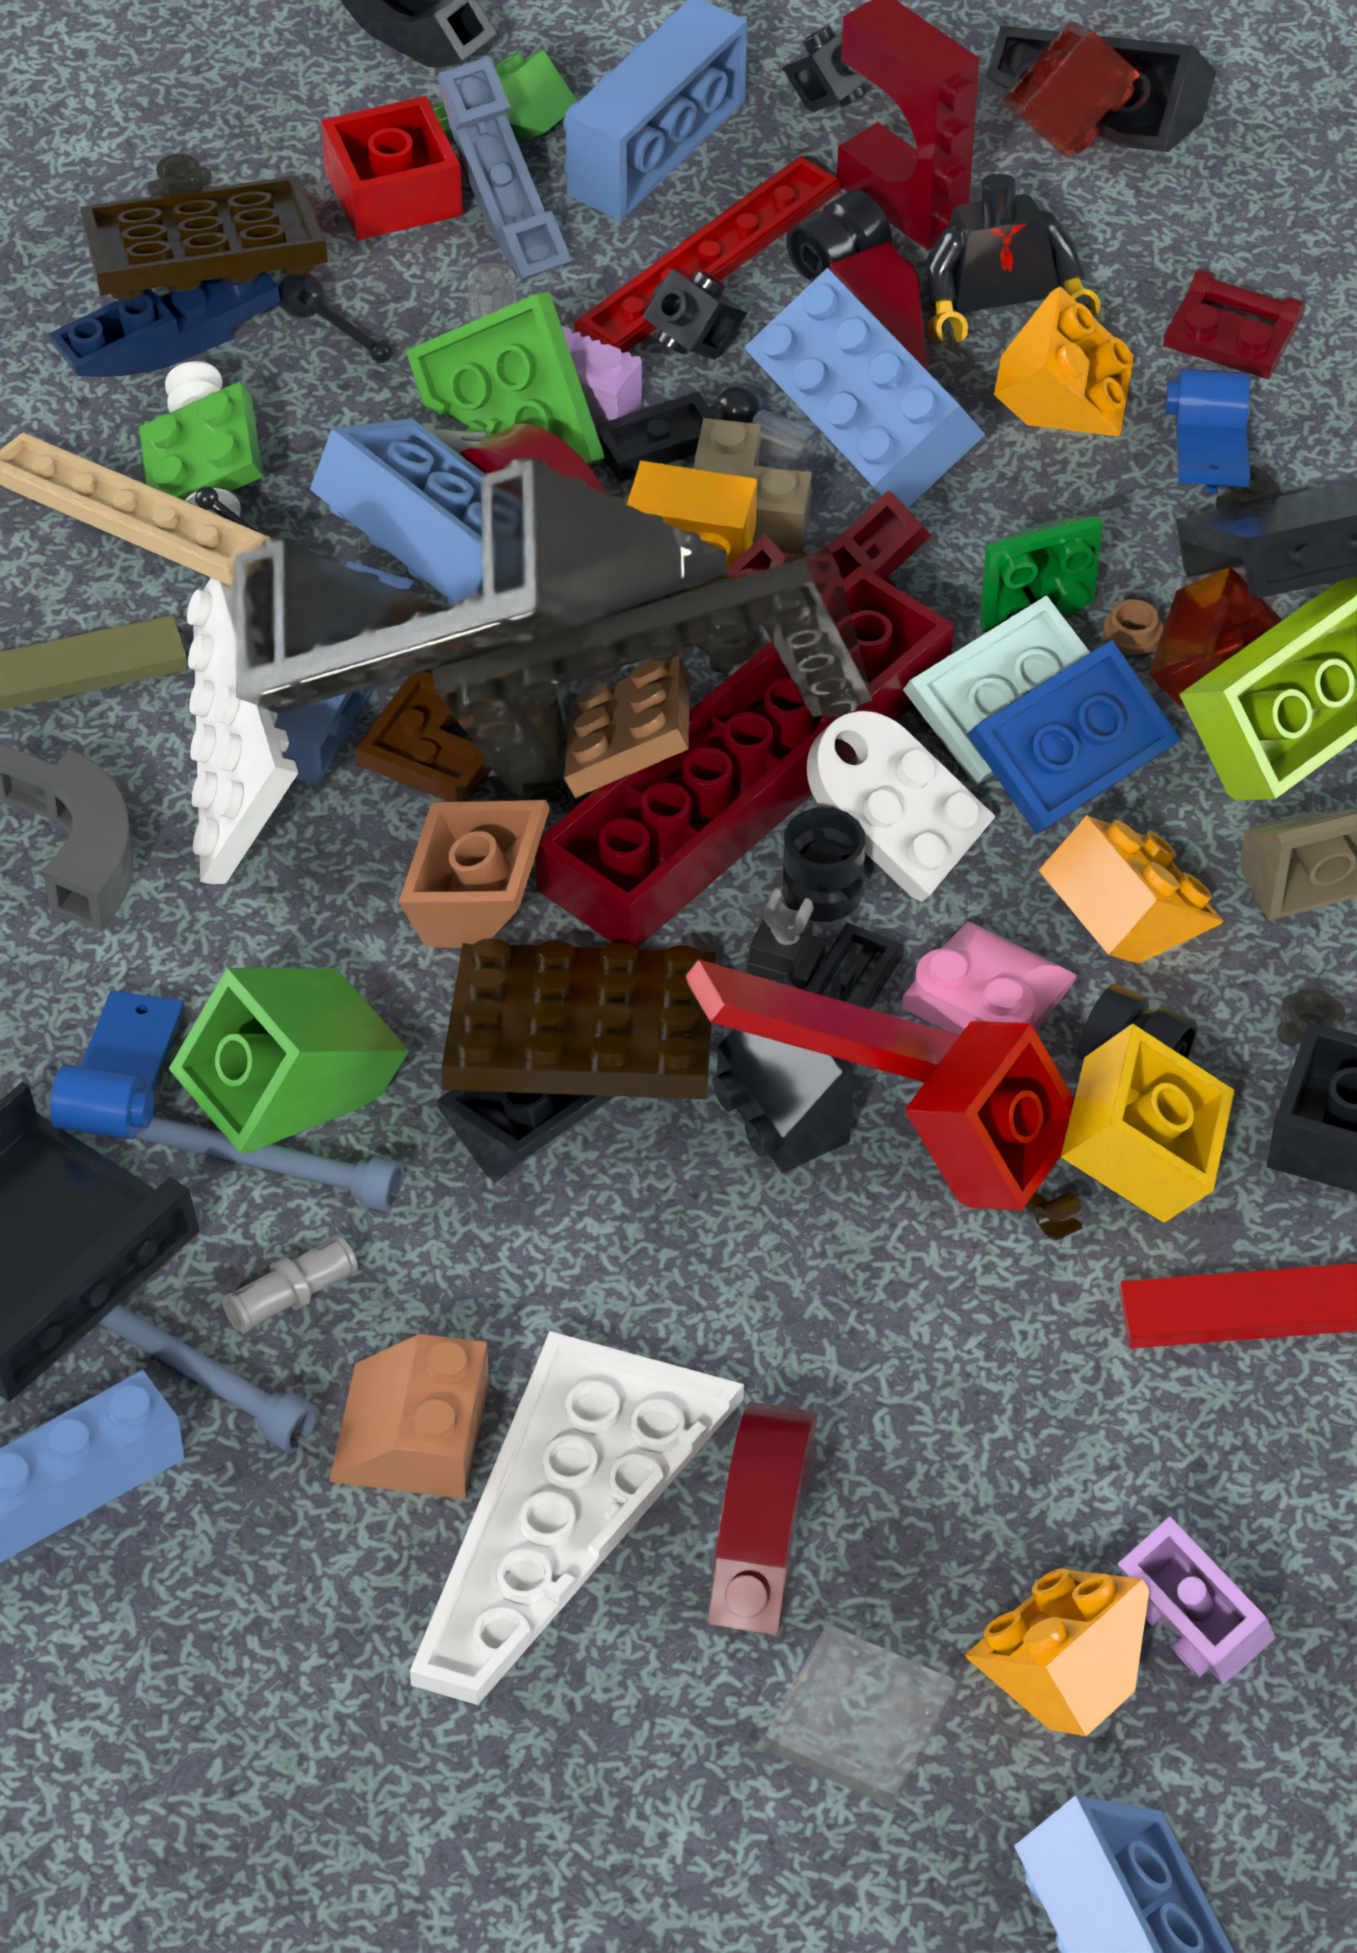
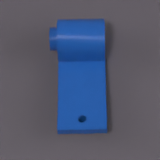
[1165,369,1250,493]
[50,990,186,1140]

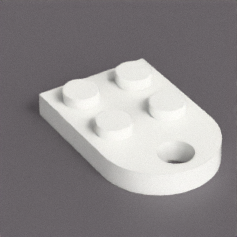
[807,711,996,902]

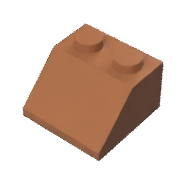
[399,800,550,948]
[330,1334,489,1499]

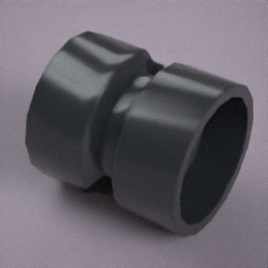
[786,190,892,282]
[783,807,865,922]
[1077,984,1198,1061]

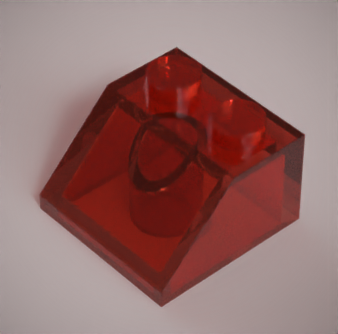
[999,20,1140,158]
[1148,566,1283,709]

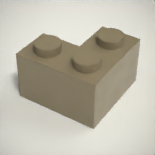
[693,418,812,554]

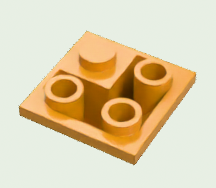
[994,287,1134,437]
[965,1568,1149,1736]

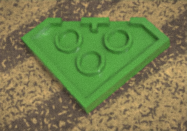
[406,292,605,465]

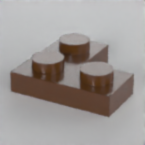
[355,667,493,802]

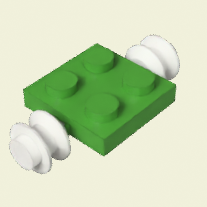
[139,361,264,517]

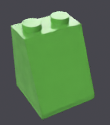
[169,968,409,1153]

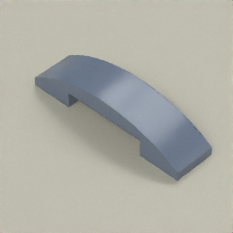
[437,56,572,280]

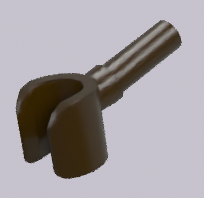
[1025,1192,1082,1240]

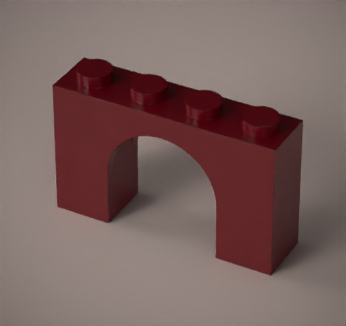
[837,0,979,251]

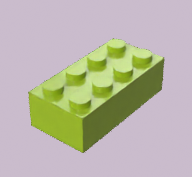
[1179,577,1357,801]

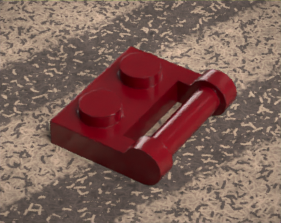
[1163,268,1306,380]

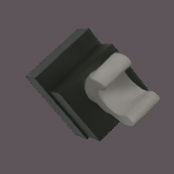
[747,889,826,990]

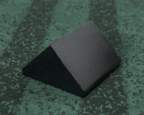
[436,1090,615,1183]

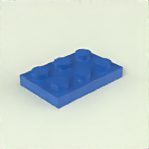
[967,640,1182,835]

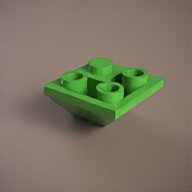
[433,49,577,144]

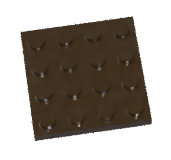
[80,175,328,300]
[441,939,716,1099]

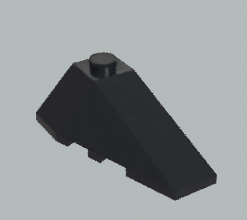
[986,26,1217,152]

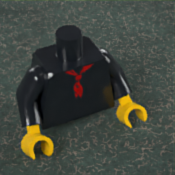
[926,174,1101,343]

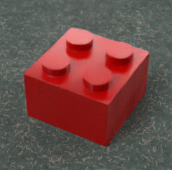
[321,96,463,241]
[904,1021,1074,1211]

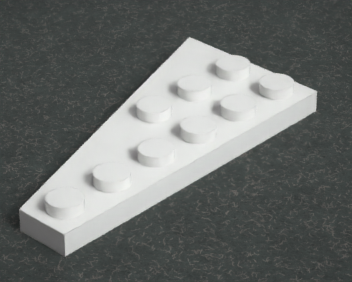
[187,578,298,884]
[410,1331,744,1705]

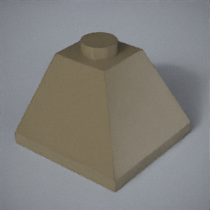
[1239,808,1357,921]

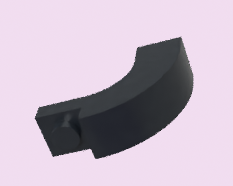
[340,0,497,68]

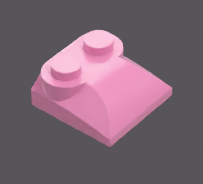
[902,921,1077,1035]

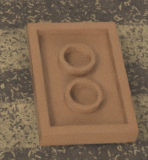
[564,655,690,798]

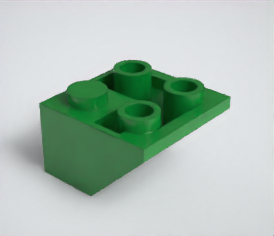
[979,516,1103,633]

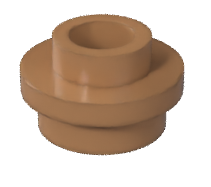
[1103,599,1163,655]

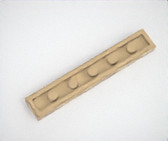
[0,432,274,587]

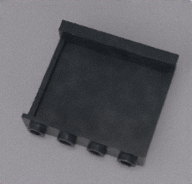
[1176,480,1357,599]
[0,1082,200,1402]

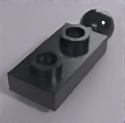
[595,387,760,480]

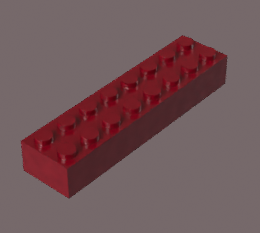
[535,565,954,948]

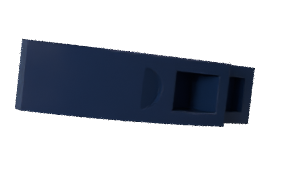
[49,272,281,377]

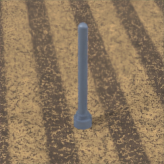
[135,1116,404,1213]
[99,1304,320,1454]

